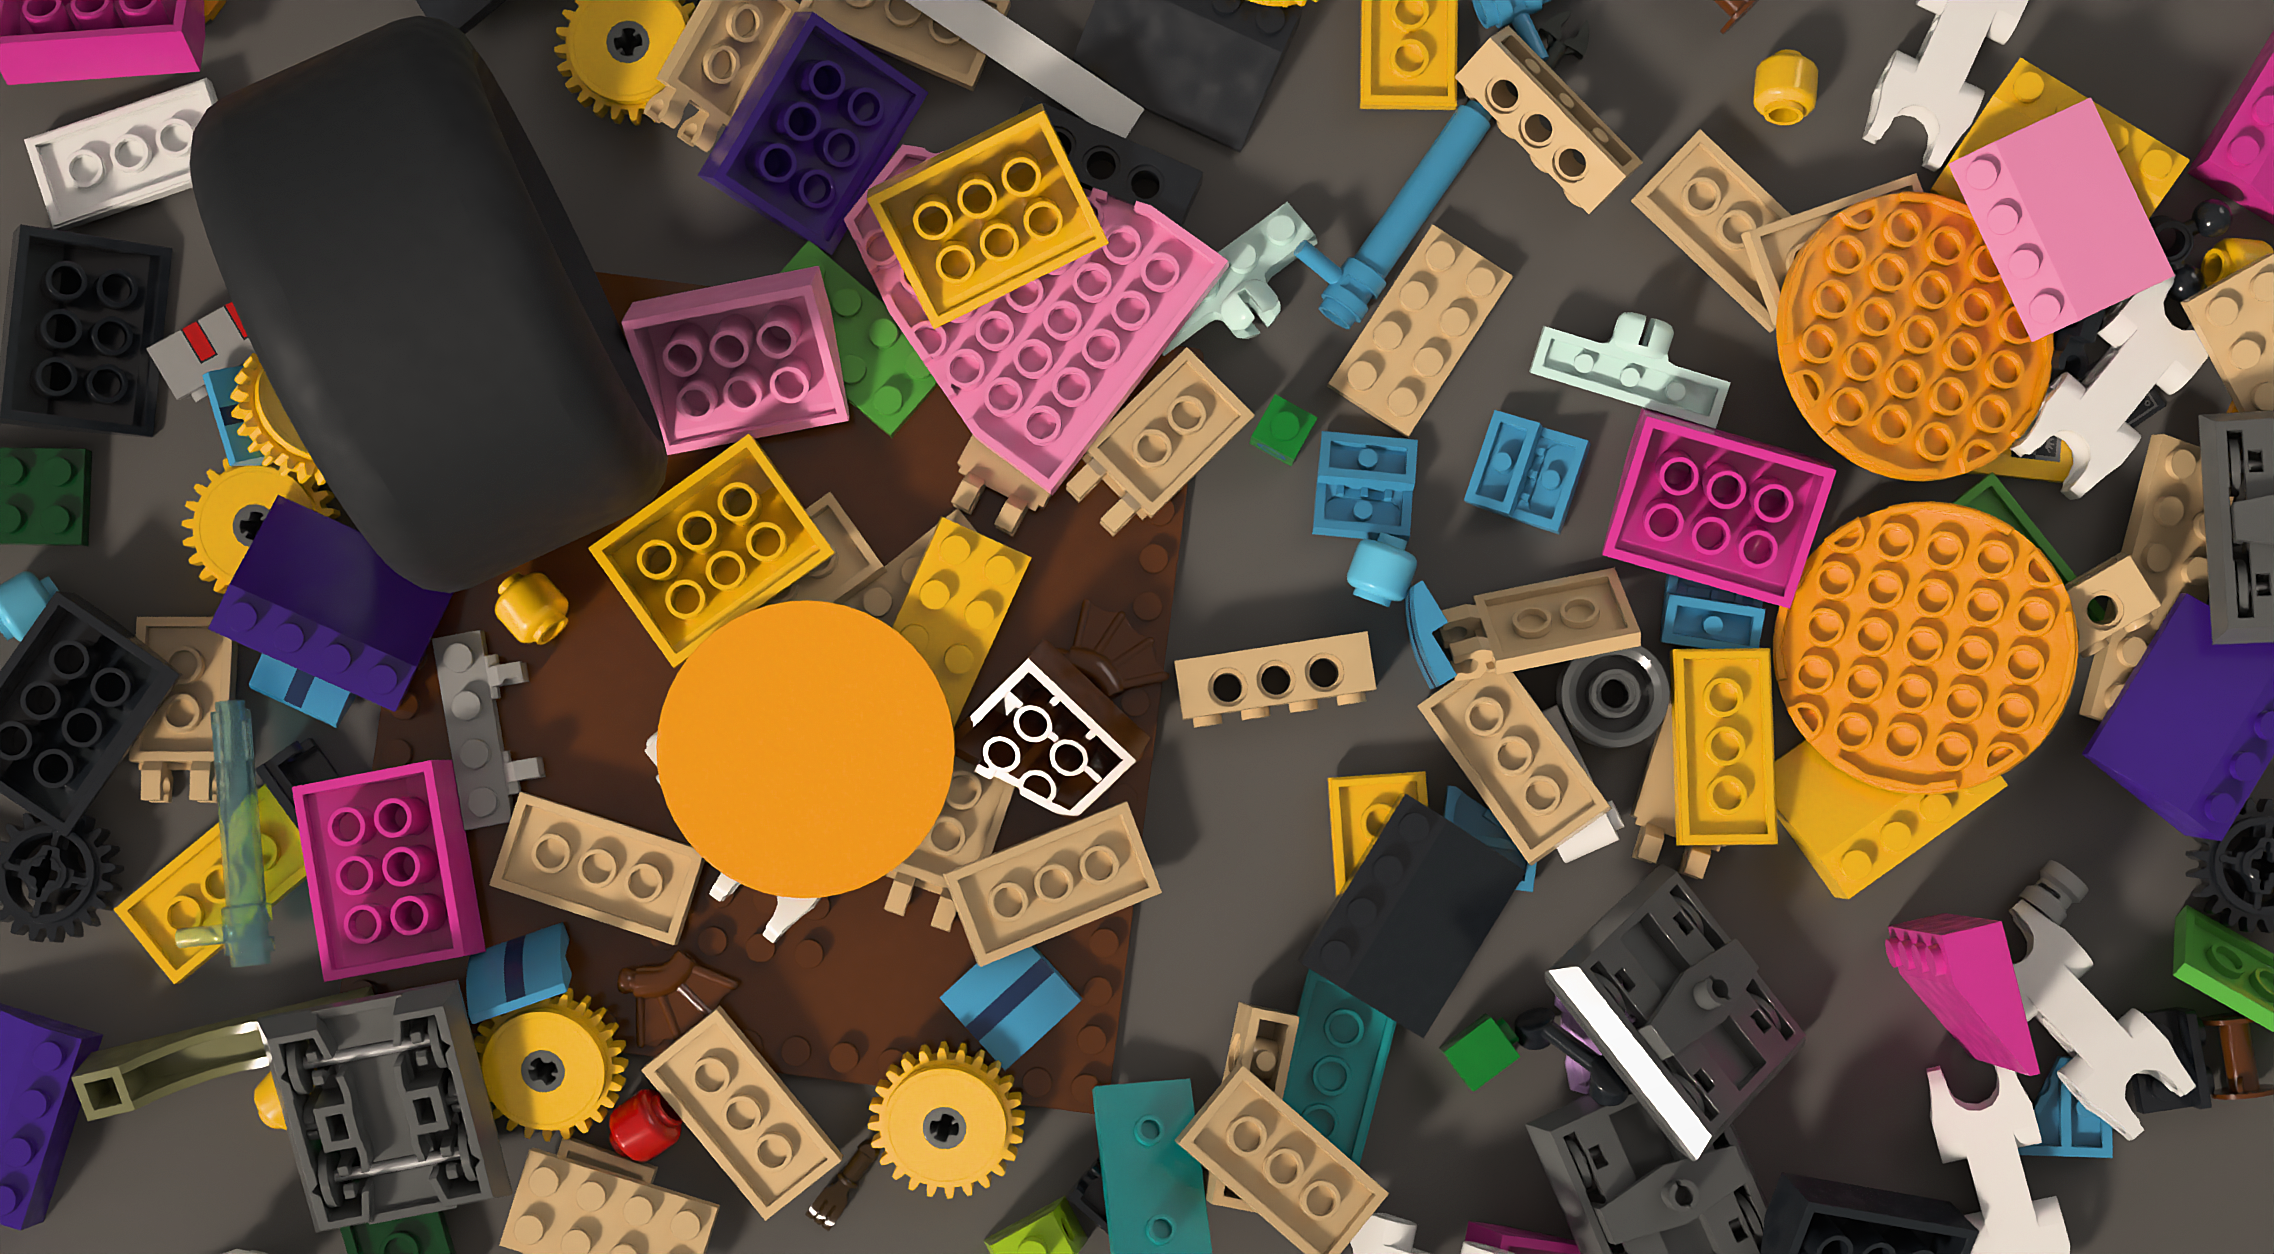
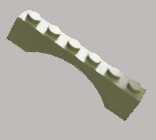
[71,986,374,1121]

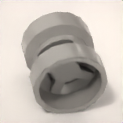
[2018,860,2089,926]

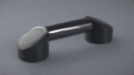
[1515,1007,1629,1106]

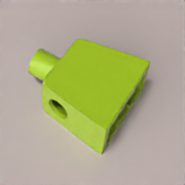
[983,1196,1088,1254]

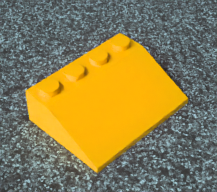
[1930,57,2190,219]
[866,103,1109,329]
[588,434,835,668]
[1775,739,2008,899]

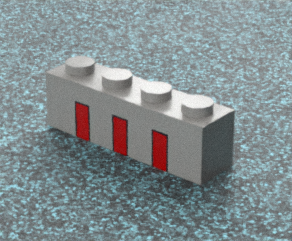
[146,302,255,403]

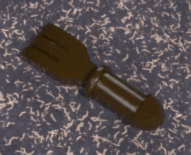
[805,1138,881,1232]

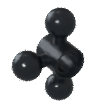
[2149,199,2233,302]

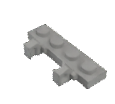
[432,630,546,830]

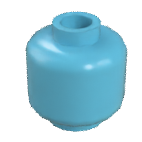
[1347,532,1418,607]
[0,571,59,642]

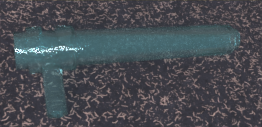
[175,700,276,968]

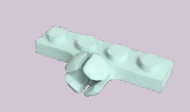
[1162,202,1318,356]
[1529,312,1731,429]

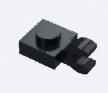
[2051,308,2106,379]

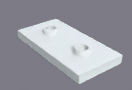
[24,78,218,231]

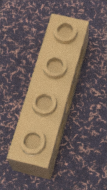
[1455,25,1643,214]
[2064,552,2161,658]
[1174,631,1377,728]
[1203,1002,1300,1213]

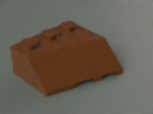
[954,637,1150,821]

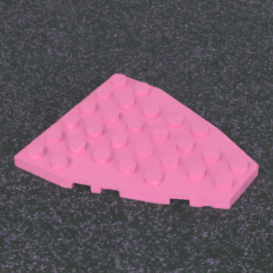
[844,144,1229,495]

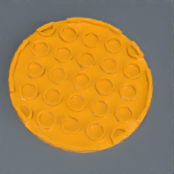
[1776,191,2054,481]
[1773,501,2079,795]
[656,600,955,898]

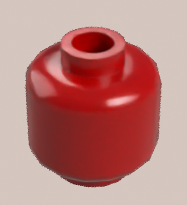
[609,1088,683,1162]

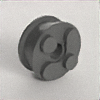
[1555,646,1670,748]

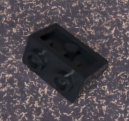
[2121,1007,2215,1114]

